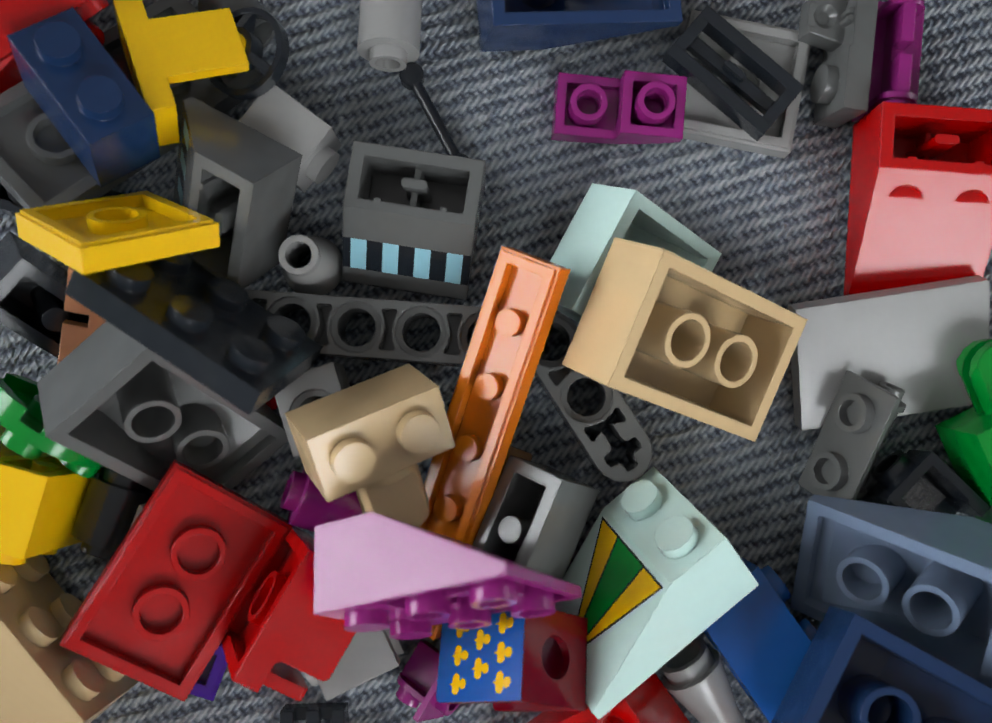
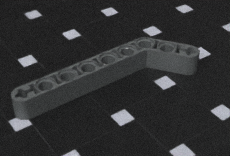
[245,289,652,482]

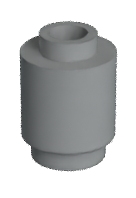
[357,0,423,72]

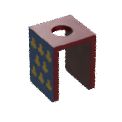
[436,611,588,712]

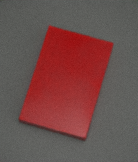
[59,459,292,702]

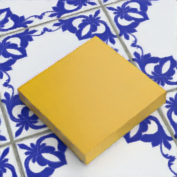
[15,190,220,275]

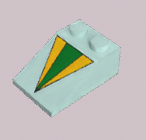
[555,466,759,719]

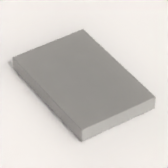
[788,275,990,431]

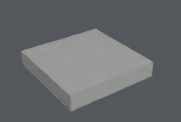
[676,10,811,159]

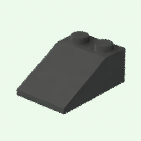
[37,321,288,491]

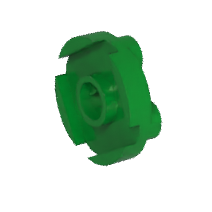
[0,373,102,478]

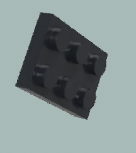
[64,253,323,415]

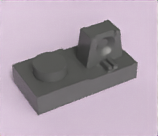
[798,0,879,129]

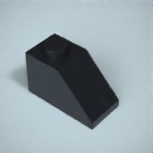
[0,231,89,358]

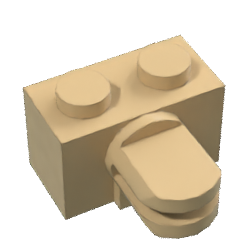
[285,363,456,527]

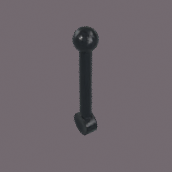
[399,62,469,158]

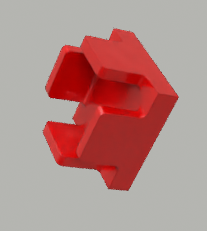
[221,525,356,702]

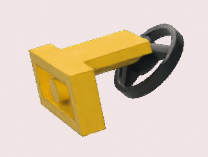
[112,0,289,146]

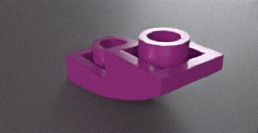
[551,70,687,144]

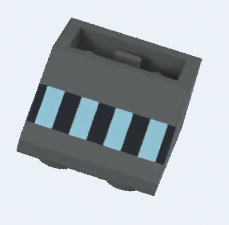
[173,96,302,288]
[343,140,486,301]

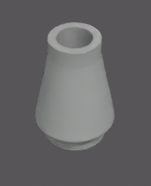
[278,235,343,295]
[661,638,745,723]

